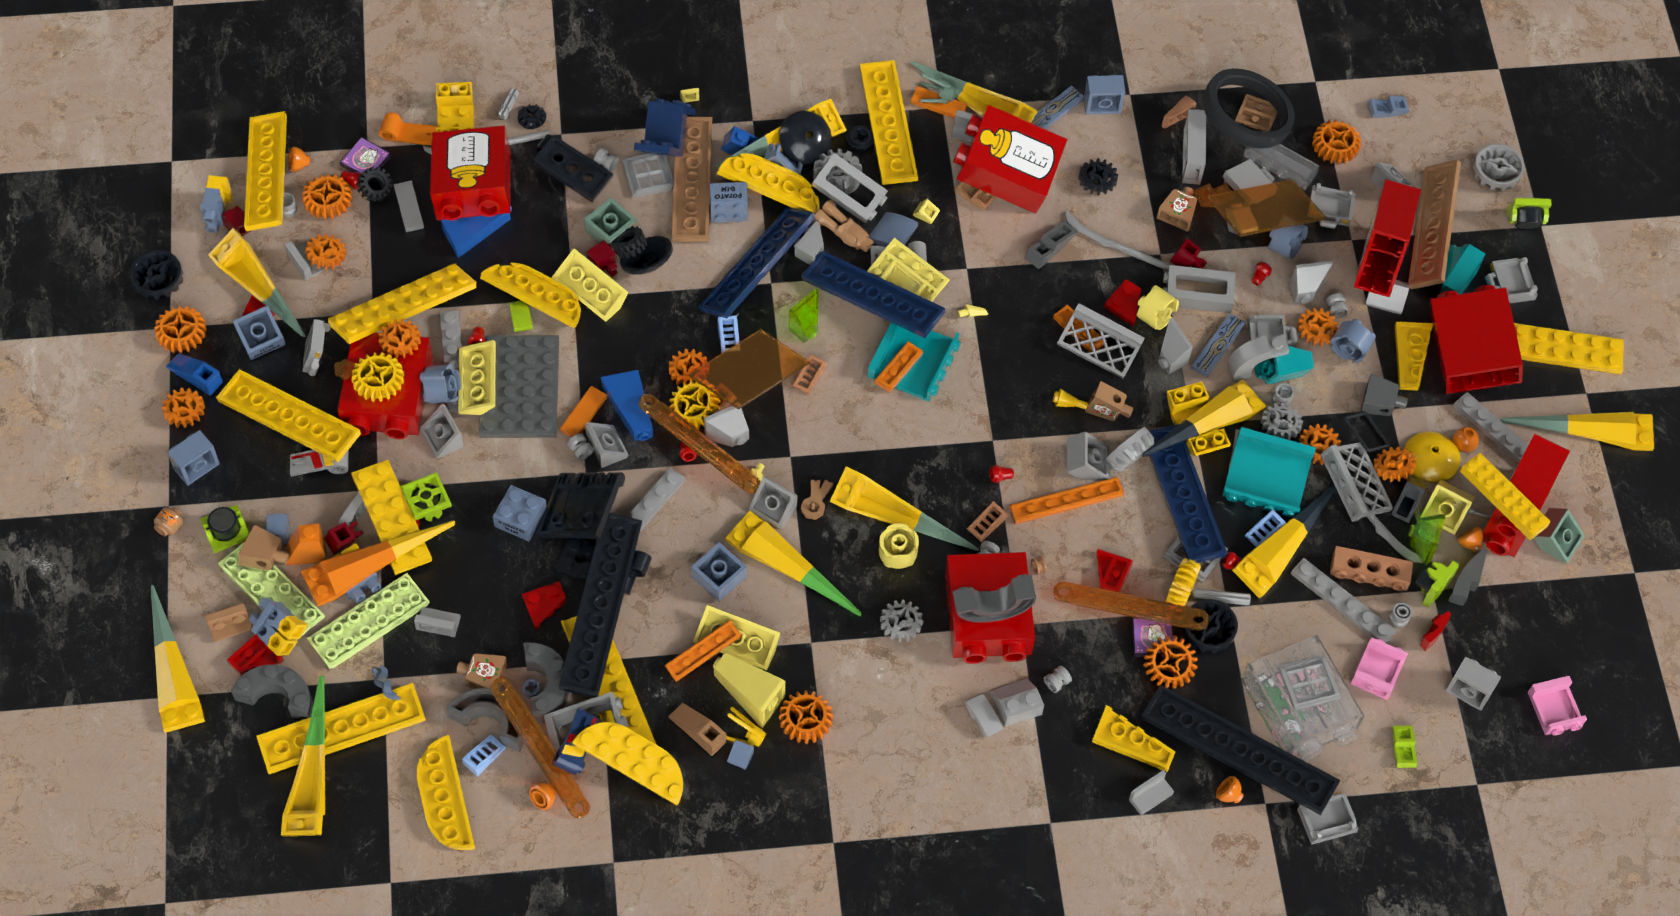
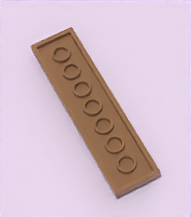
[672,117,712,242]
[1408,159,1461,289]

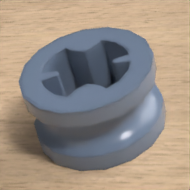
[522,679,541,699]

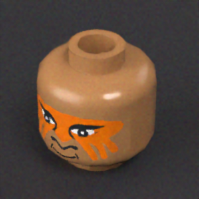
[154,507,183,537]

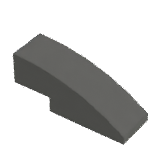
[1025,221,1077,269]
[1448,549,1487,606]

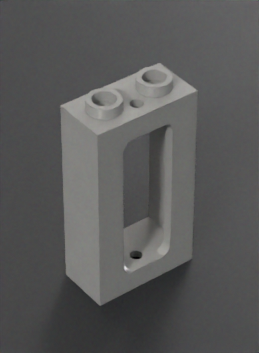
[1182,109,1206,184]
[812,153,888,223]
[1163,265,1236,313]
[543,692,628,754]

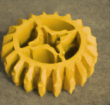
[351,352,404,403]
[669,379,721,430]
[1165,558,1201,611]

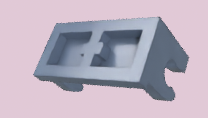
[764,143,803,175]

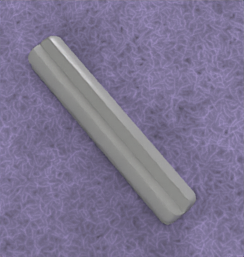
[1192,589,1251,605]

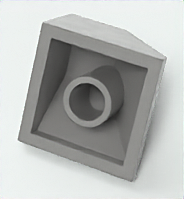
[1289,260,1332,304]
[1158,318,1193,374]
[704,403,749,447]

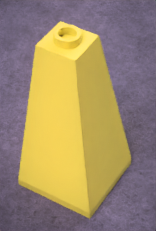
[713,652,785,728]

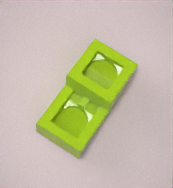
[509,301,533,332]
[1392,726,1418,768]

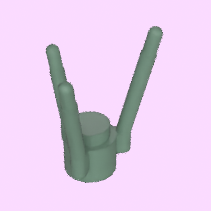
[920,73,956,104]

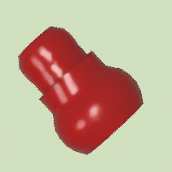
[340,171,362,189]
[1251,262,1272,286]
[468,326,486,345]
[679,438,698,462]
[989,465,1014,483]
[1222,552,1241,570]

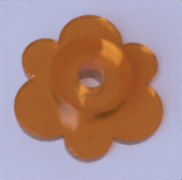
[334,359,355,380]

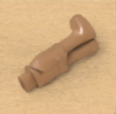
[810,200,874,252]

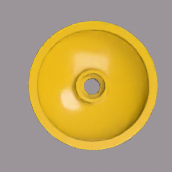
[1404,431,1461,483]

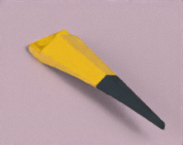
[1142,379,1267,457]
[1232,485,1336,598]

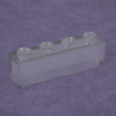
[1244,144,1319,191]

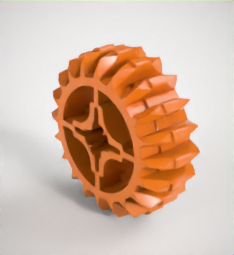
[1312,119,1361,165]
[302,173,352,221]
[154,305,207,354]
[1144,635,1197,689]
[779,690,833,745]

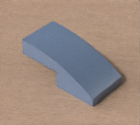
[1368,96,1409,118]

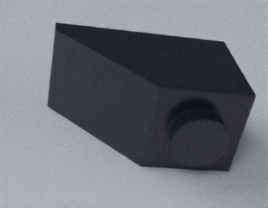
[1391,477,1427,523]

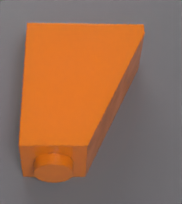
[285,523,326,566]

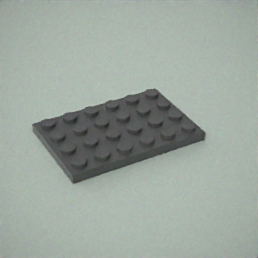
[479,335,559,438]

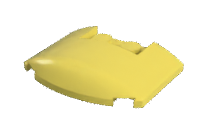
[867,238,950,302]

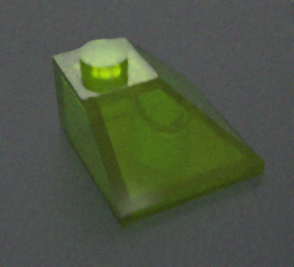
[789,288,819,343]
[1408,514,1446,566]

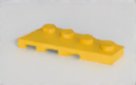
[1395,322,1433,391]
[1092,705,1175,772]

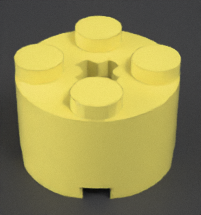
[1137,285,1179,330]
[879,523,919,569]

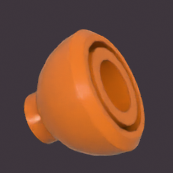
[288,147,310,172]
[1452,427,1479,452]
[1457,527,1483,552]
[1216,776,1244,803]
[529,783,557,810]

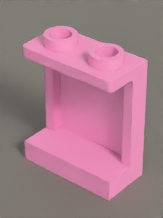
[1351,637,1408,700]
[1528,676,1587,736]

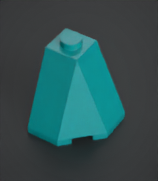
[1439,244,1485,295]
[1254,346,1314,384]

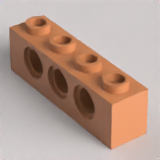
[1329,546,1413,591]

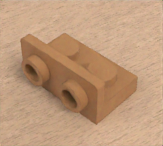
[205,603,252,642]

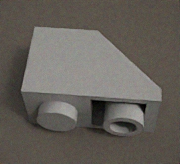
[794,221,824,265]

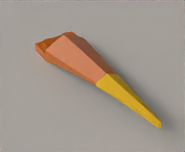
[301,521,455,607]

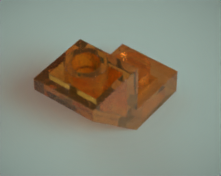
[1193,183,1235,208]

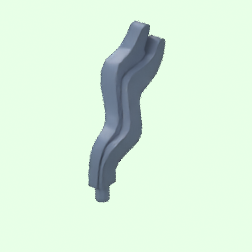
[372,665,400,701]

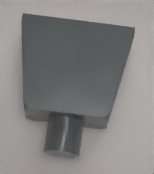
[1361,374,1408,416]

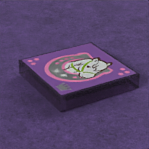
[340,137,392,182]
[1132,618,1174,657]

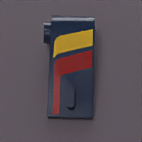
[552,708,600,775]

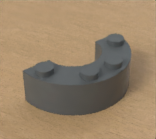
[953,574,1036,622]
[524,643,570,726]
[231,665,313,720]
[446,688,525,752]

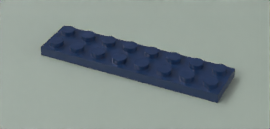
[698,207,815,319]
[801,251,946,338]
[1149,424,1227,563]

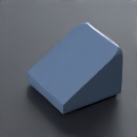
[727,740,754,770]

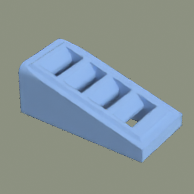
[717,315,740,354]
[1245,509,1286,547]
[462,735,506,777]

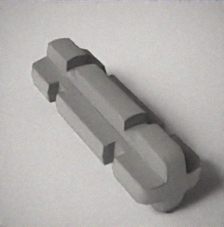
[497,88,519,120]

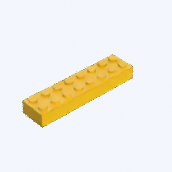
[1460,453,1551,540]

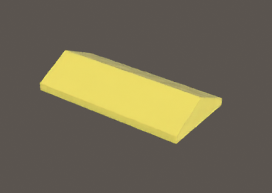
[552,249,628,321]
[458,340,496,415]
[693,605,781,670]

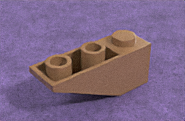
[668,703,726,756]

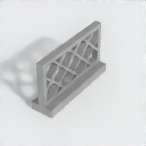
[1057,303,1145,379]
[1320,442,1394,522]

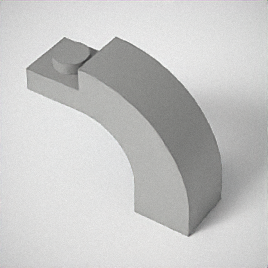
[1228,334,1289,382]

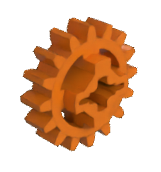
[305,233,346,270]
[1297,308,1338,347]
[379,318,421,358]
[669,349,710,386]
[162,388,205,428]
[1299,424,1341,465]
[1374,447,1416,482]

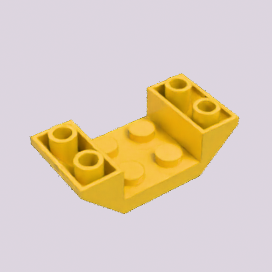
[436,82,474,132]
[1167,381,1231,456]

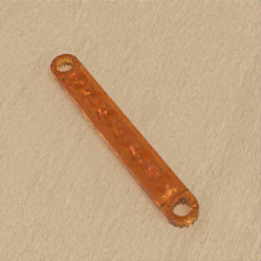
[639,394,761,494]
[1054,582,1209,630]
[490,677,590,819]

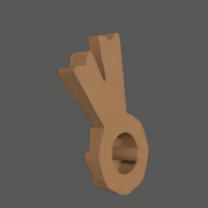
[801,480,833,520]

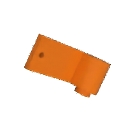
[378,112,438,145]

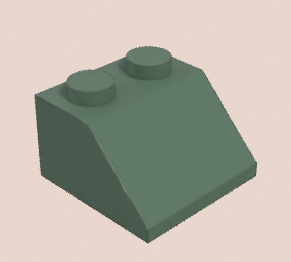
[584,198,637,243]
[1533,508,1585,563]

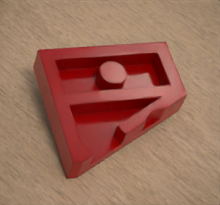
[1097,549,1133,596]

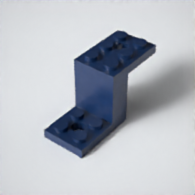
[634,99,696,157]

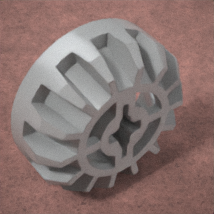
[1473,144,1524,191]
[813,149,862,195]
[1105,427,1154,472]

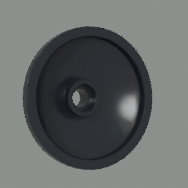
[779,111,832,165]
[620,236,673,275]

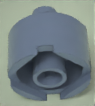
[1268,216,1308,259]
[1330,319,1376,363]
[420,364,461,404]

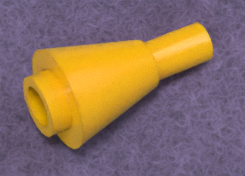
[1052,389,1088,410]

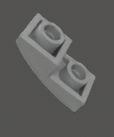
[964,694,1003,738]

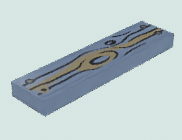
[1031,86,1084,129]
[1191,313,1246,378]

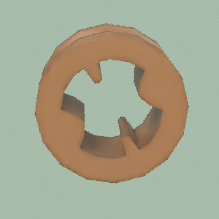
[1031,556,1047,575]

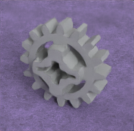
[1261,403,1303,440]
[880,600,923,642]

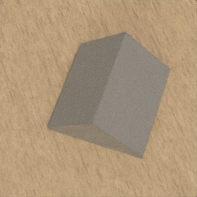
[1371,162,1415,190]
[1365,280,1409,315]
[420,404,464,458]
[585,422,629,468]
[748,476,797,529]

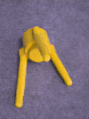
[726,707,766,747]

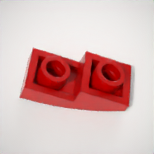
[1420,611,1451,651]

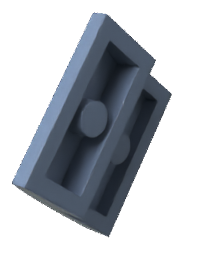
[869,212,918,246]

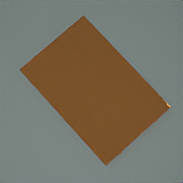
[1208,179,1326,237]
[689,329,810,410]

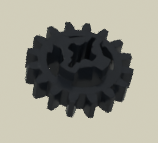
[1078,158,1118,195]

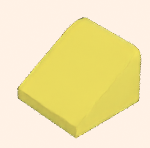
[680,88,699,103]
[913,199,940,224]

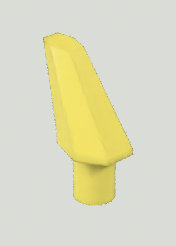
[957,304,988,318]
[750,463,765,493]

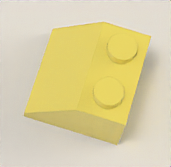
[1420,479,1475,535]

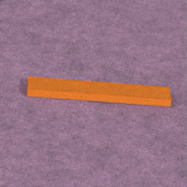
[1009,477,1124,525]

